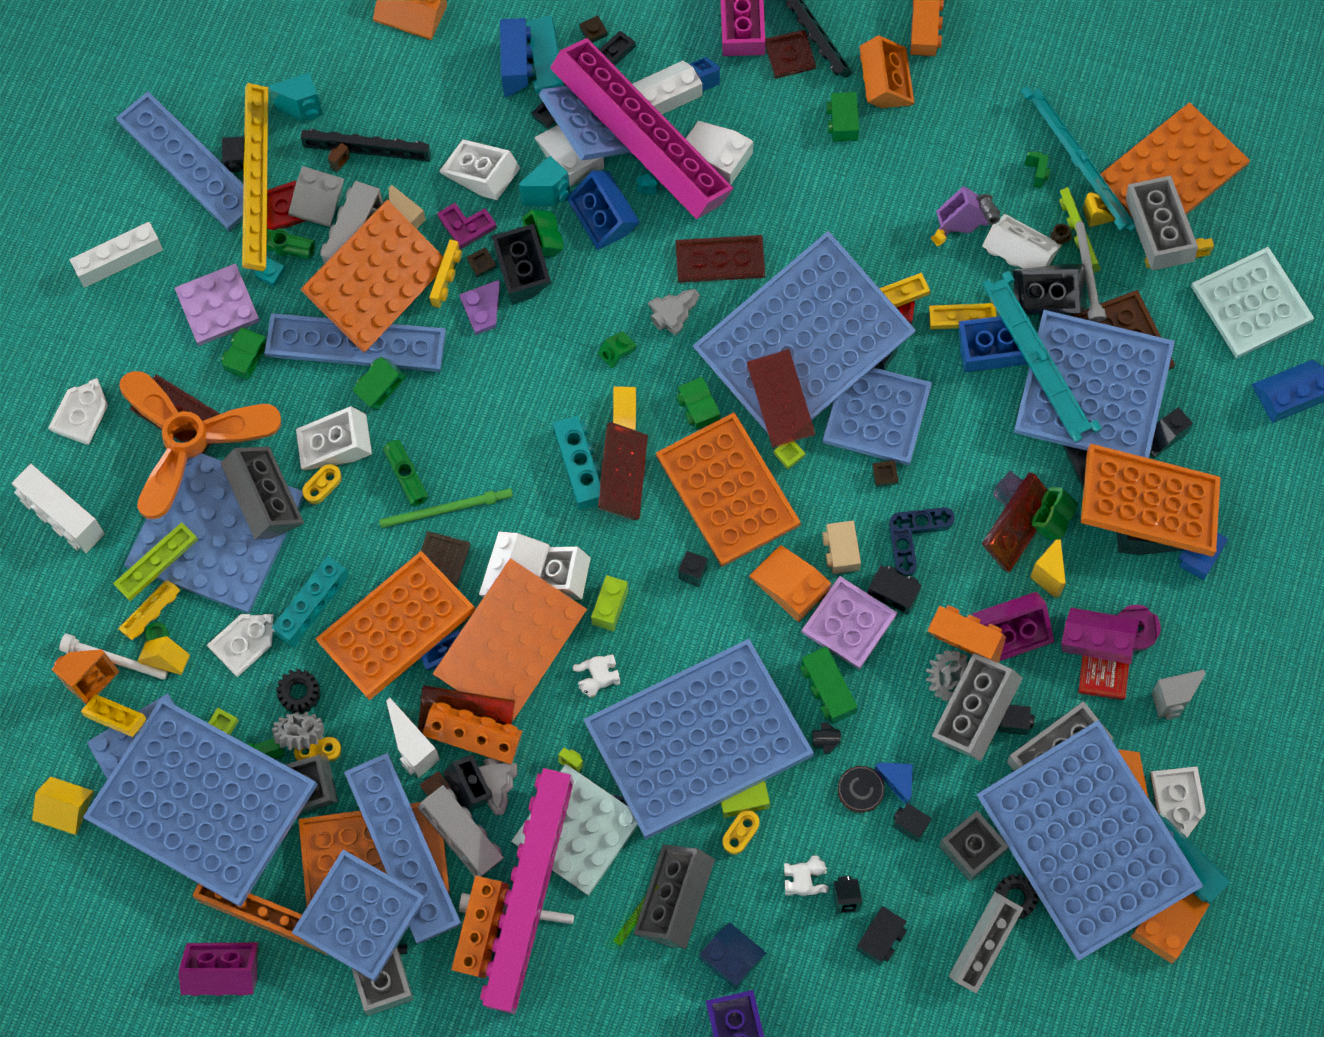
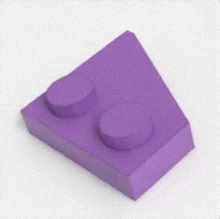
[459,280,500,335]

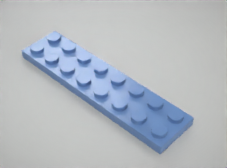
[116,92,244,231]
[264,313,446,372]
[344,753,462,945]

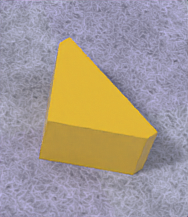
[1083,192,1116,227]
[138,636,190,675]

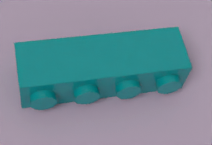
[527,15,565,93]
[1159,813,1232,903]

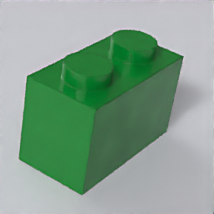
[826,92,859,142]
[352,357,407,410]

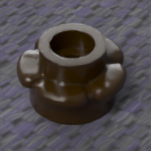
[1050,224,1072,244]

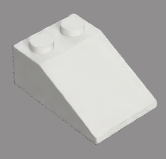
[686,121,753,185]
[535,125,604,187]
[439,140,520,200]
[296,406,372,470]
[540,547,590,600]
[386,698,440,778]

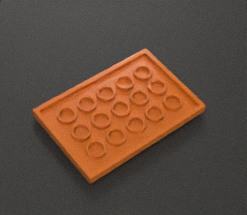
[1101,102,1250,217]
[300,199,443,353]
[656,412,801,567]
[1081,443,1220,557]
[315,551,476,700]
[433,558,587,725]
[299,802,450,907]

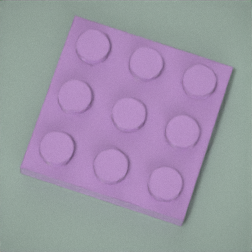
[175,264,260,346]
[801,576,897,670]

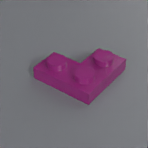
[437,203,497,250]

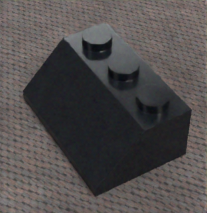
[492,224,551,304]

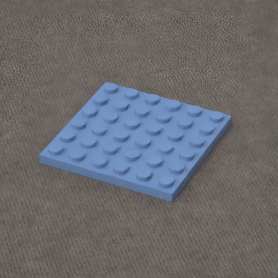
[1014,310,1175,458]
[124,453,304,614]

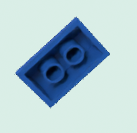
[500,18,532,97]
[567,171,640,249]
[959,316,1028,372]
[1252,360,1324,423]

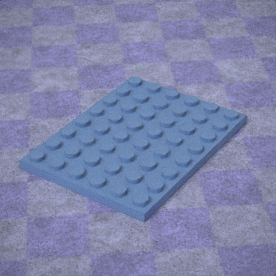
[693,231,916,446]
[583,639,814,840]
[83,698,318,907]
[976,720,1203,961]

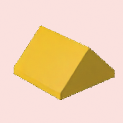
[1030,539,1066,598]
[32,777,94,835]

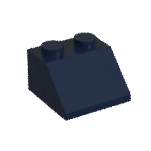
[699,922,767,990]

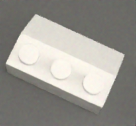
[633,61,702,114]
[982,214,1062,269]
[479,532,550,598]

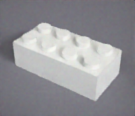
[12,464,105,553]

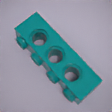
[552,415,607,511]
[271,556,349,648]

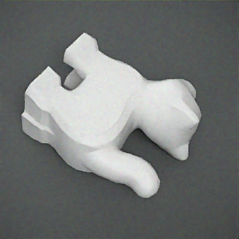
[573,654,620,697]
[784,855,829,896]

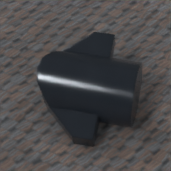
[812,722,841,755]

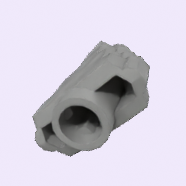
[648,289,700,335]
[479,758,517,815]

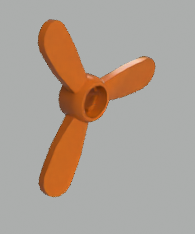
[120,371,281,519]

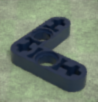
[889,507,955,577]

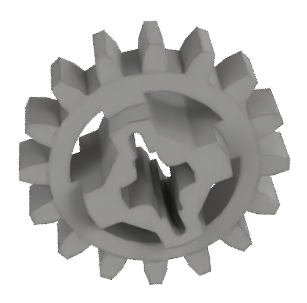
[926,651,969,701]
[272,712,324,750]

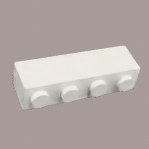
[69,222,163,288]

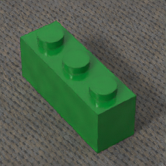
[799,646,858,724]

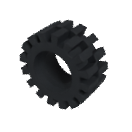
[276,669,320,714]
[994,874,1038,920]

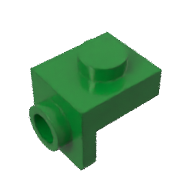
[1025,152,1051,188]
[598,331,637,368]

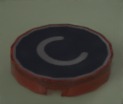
[838,766,884,813]

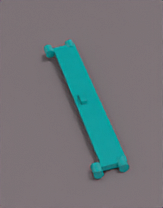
[1021,86,1137,232]
[982,271,1102,443]

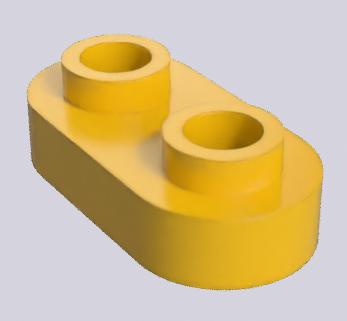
[302,464,342,504]
[294,737,342,762]
[722,810,759,855]

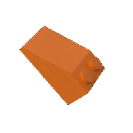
[749,545,831,623]
[1131,893,1210,964]

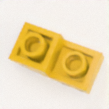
[613,387,636,432]

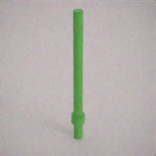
[379,488,513,528]

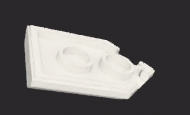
[48,378,108,444]
[207,614,274,677]
[1150,767,1206,837]

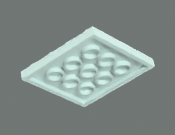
[1191,247,1314,359]
[511,764,638,896]

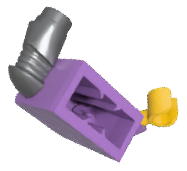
[931,186,1000,247]

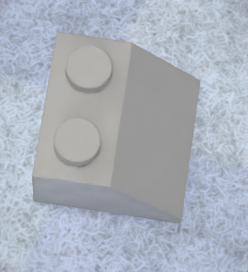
[288,166,344,227]
[1151,670,1205,720]

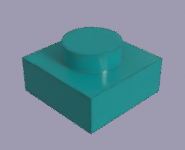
[254,257,285,287]

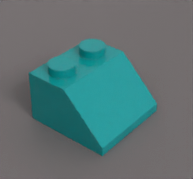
[268,73,323,121]
[518,156,570,206]

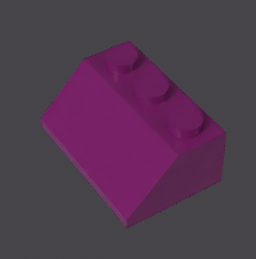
[972,592,1054,661]
[1061,607,1140,664]
[178,942,258,996]

